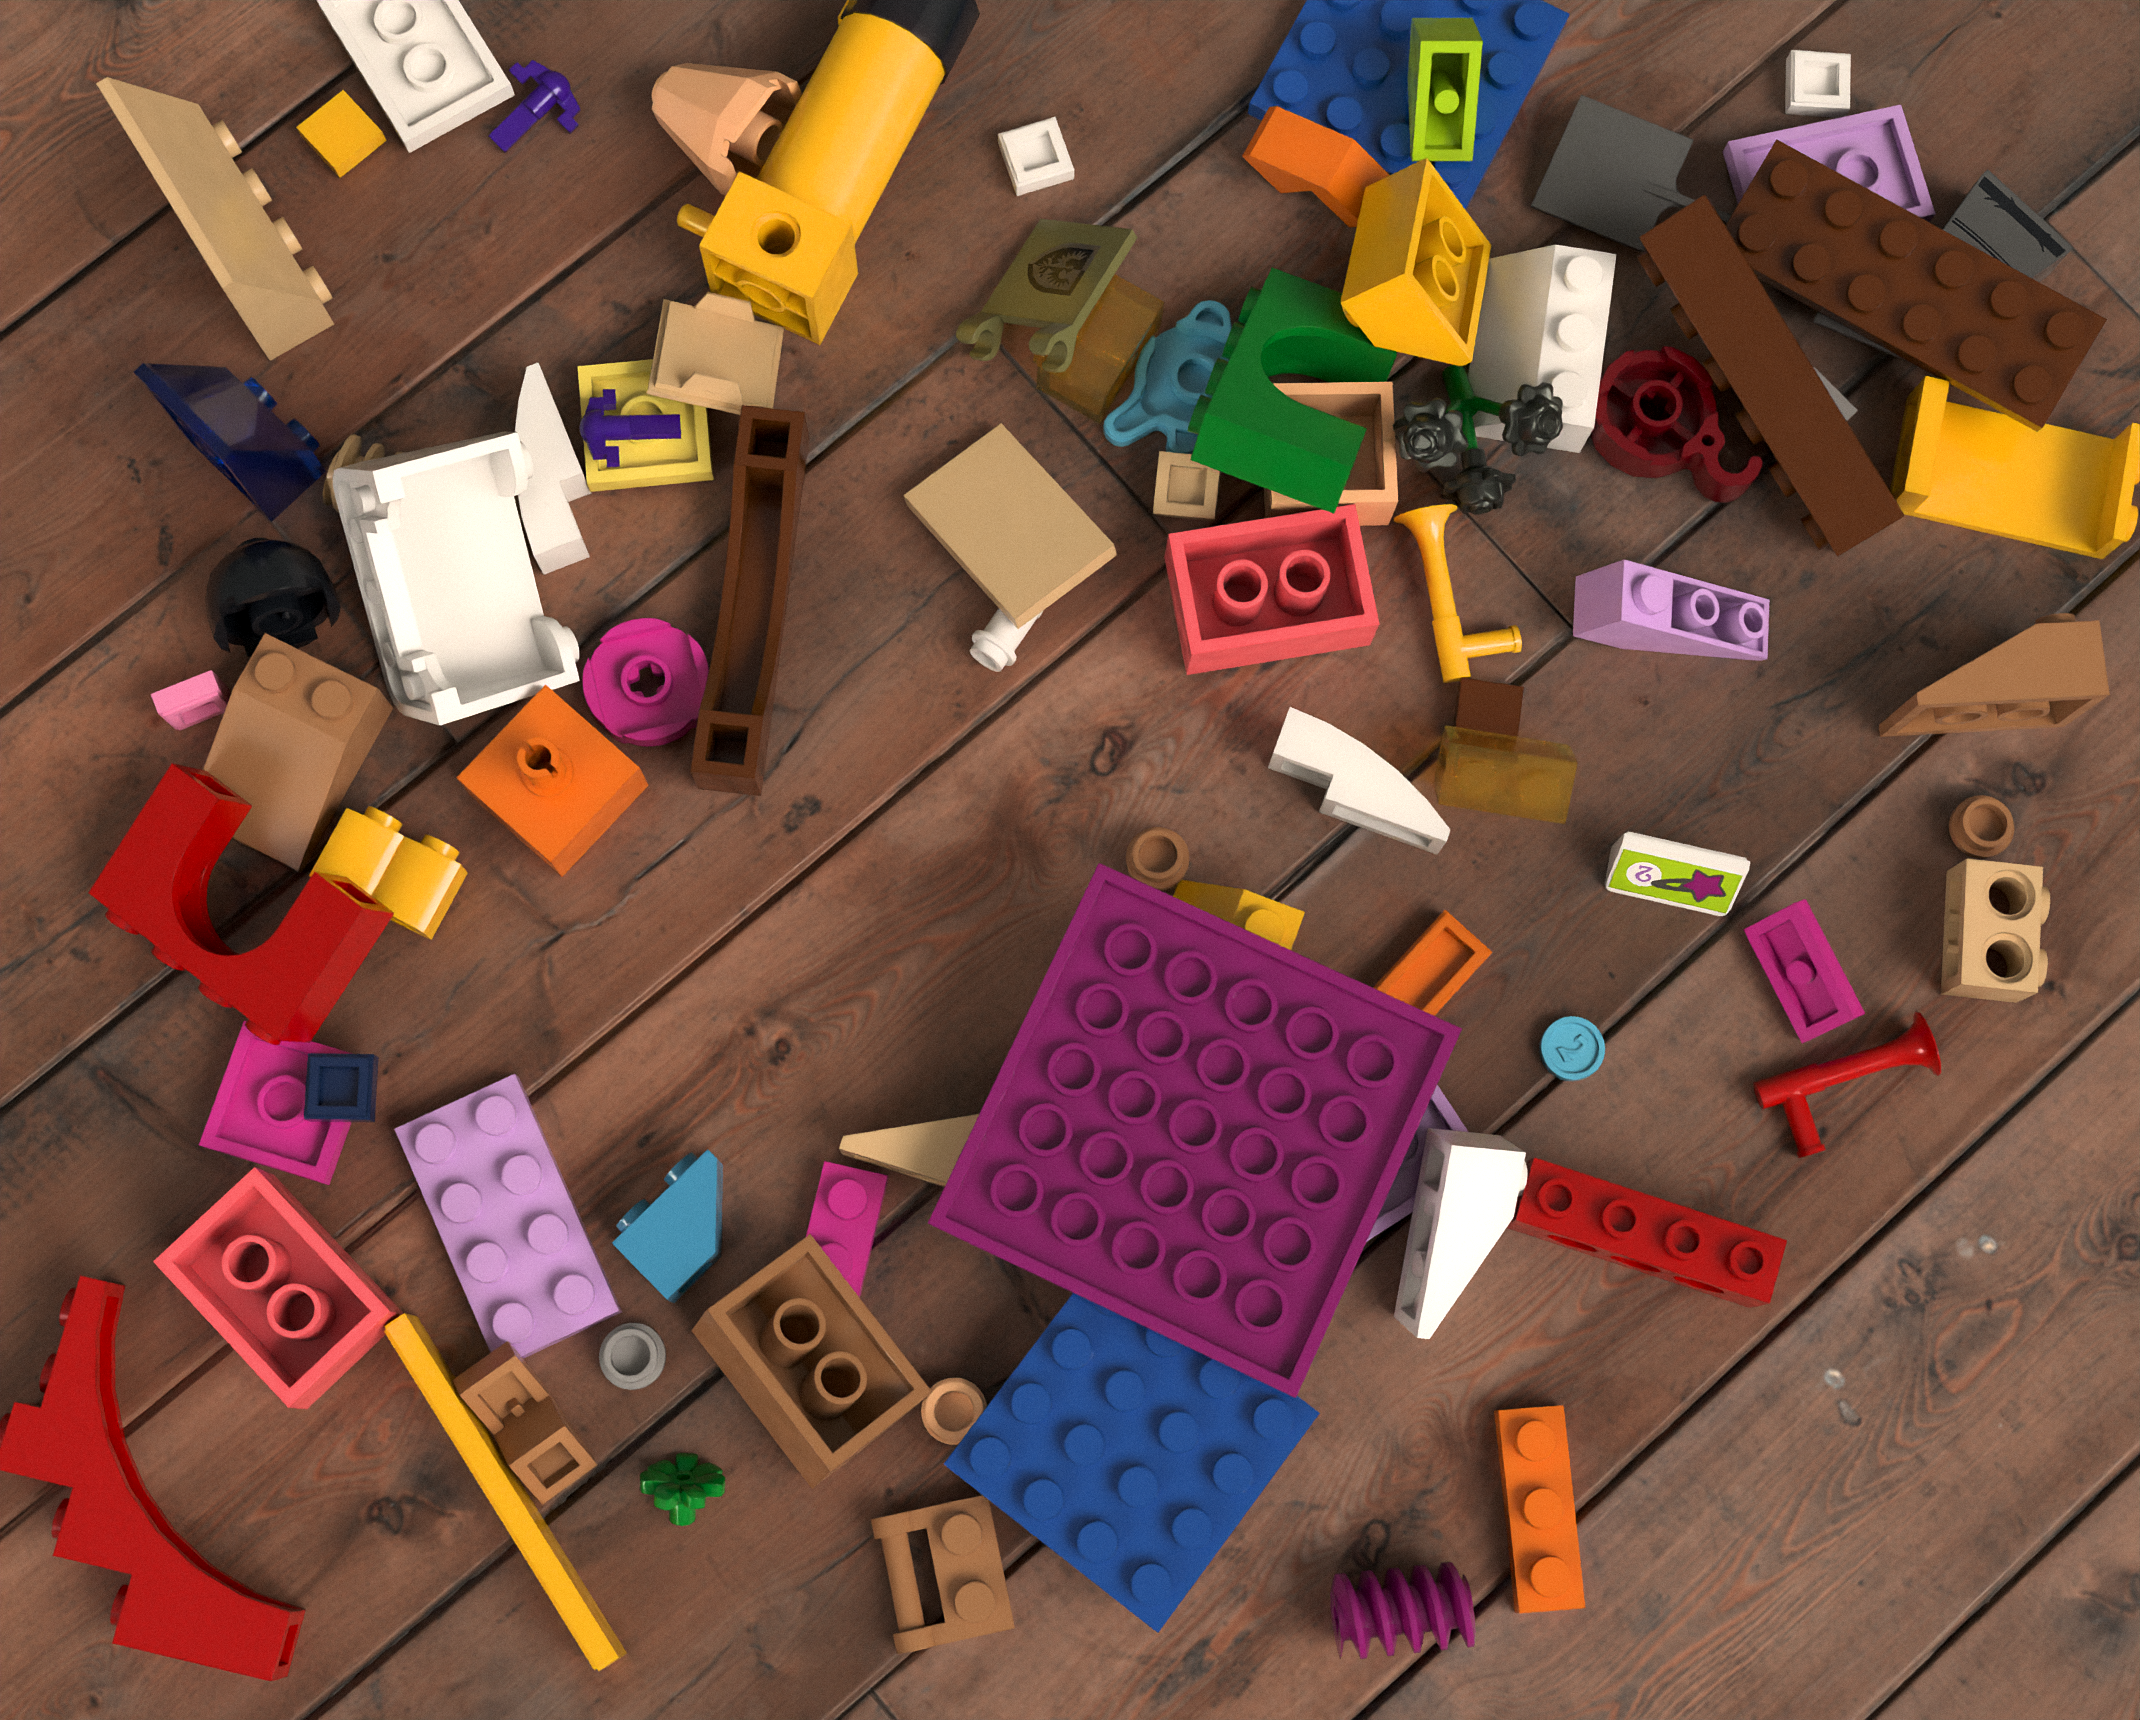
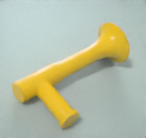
[1394,504,1522,683]

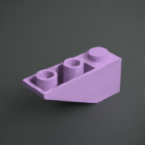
[1573,560,1770,661]

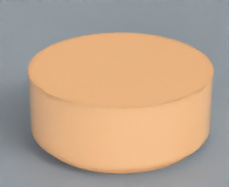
[921,1378,987,1445]

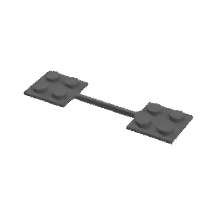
[1531,95,1913,364]

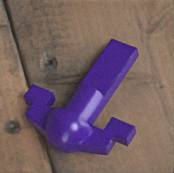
[488,60,581,153]
[579,389,681,467]

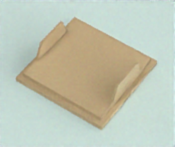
[647,292,784,415]

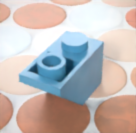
[612,1149,723,1303]

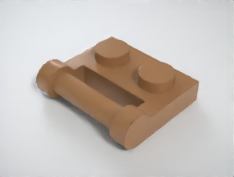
[870,1495,1015,1654]

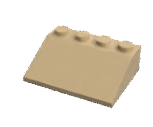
[96,77,334,361]

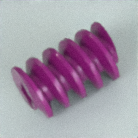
[1330,1562,1476,1659]

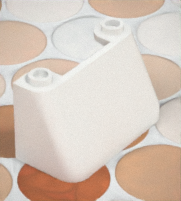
[333,432,580,725]

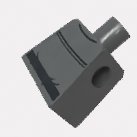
[1942,169,2073,282]

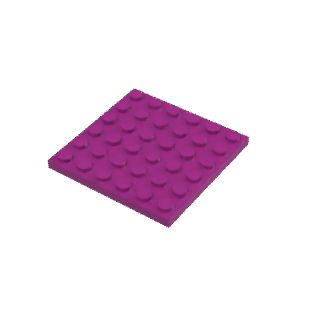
[928,863,1462,1398]

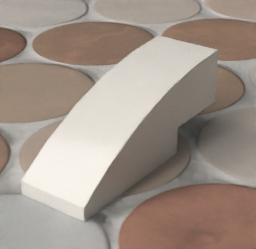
[515,363,591,575]
[1268,707,1450,854]

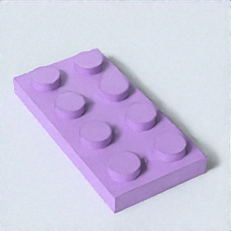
[395,1074,622,1359]

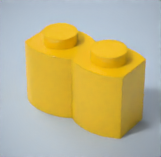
[309,806,468,940]

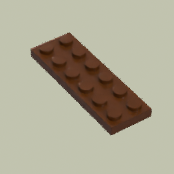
[1726,139,2107,432]

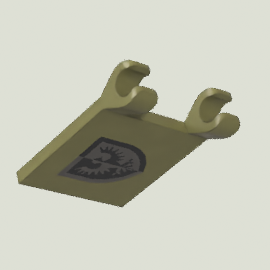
[956,219,1138,373]

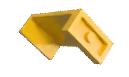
[1890,376,2140,559]

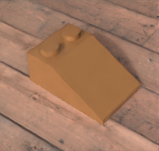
[1879,613,2110,737]
[203,633,393,873]

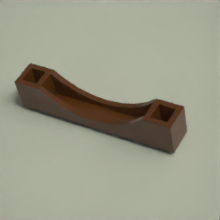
[690,405,810,796]

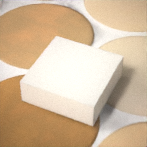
[1785,50,1851,118]
[998,117,1074,196]

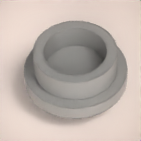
[599,1323,666,1390]

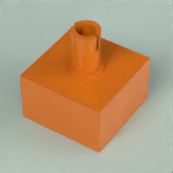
[456,684,649,877]

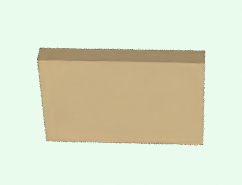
[903,423,1117,629]

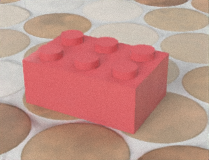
[1164,504,1379,675]
[153,1167,404,1409]

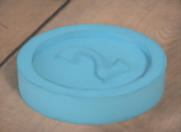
[1539,1016,1605,1081]

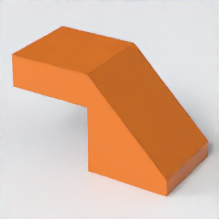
[1242,106,1390,228]

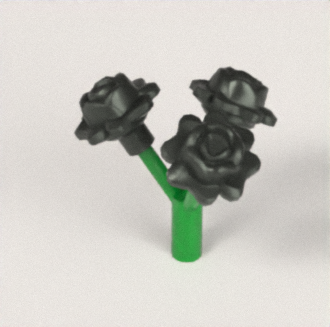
[1393,365,1563,515]

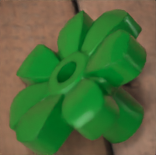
[640,1453,726,1526]

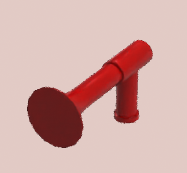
[1753,1011,1941,1158]

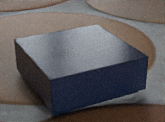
[304,1053,379,1122]

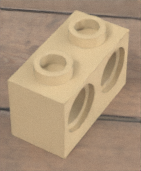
[1941,859,2050,1003]

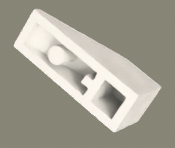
[1394,1128,1527,1339]

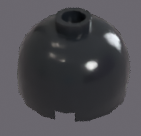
[205,538,341,657]

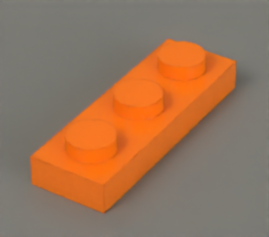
[1494,1405,1585,1614]

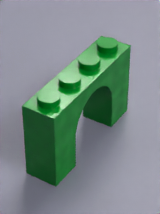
[1187,267,1398,514]

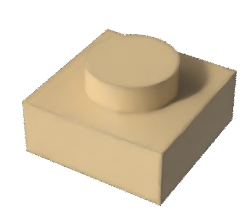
[1153,451,1221,521]

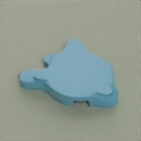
[1103,300,1232,454]

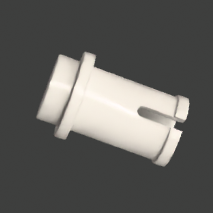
[970,608,1043,672]

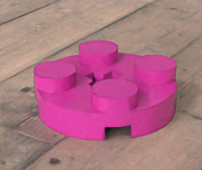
[583,618,709,747]

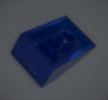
[134,363,326,522]

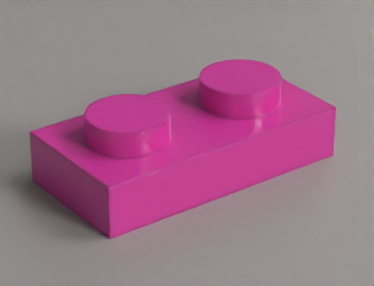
[1743,899,1865,1044]
[806,1161,889,1298]

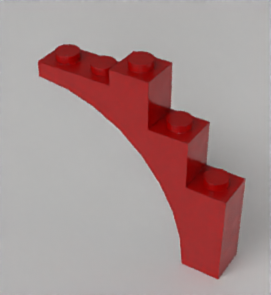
[0,1275,306,1681]

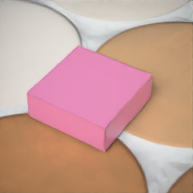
[151,670,231,731]

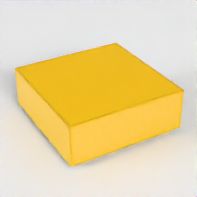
[296,90,386,178]

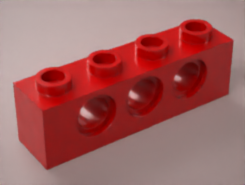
[1506,1157,1787,1308]

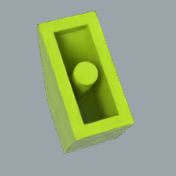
[1407,18,1483,161]

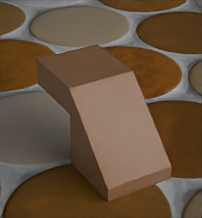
[452,1341,597,1505]

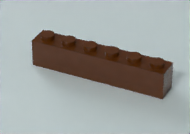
[1637,194,1905,557]

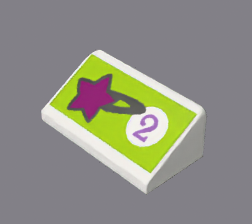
[1604,831,1750,916]

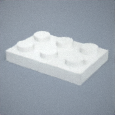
[316,0,515,153]

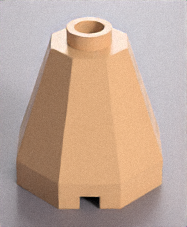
[652,63,802,196]

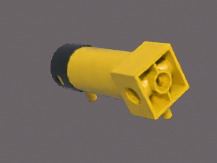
[677,0,980,345]

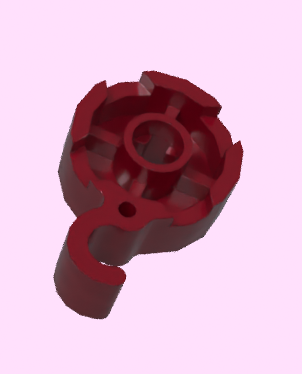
[1590,346,1763,503]

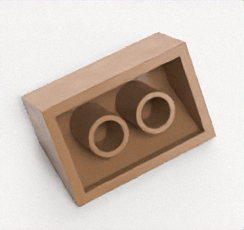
[691,1234,932,1489]

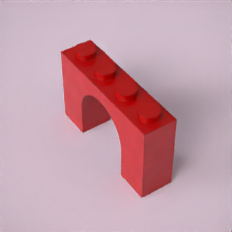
[88,763,394,1045]

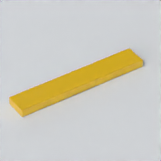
[384,1313,627,1671]

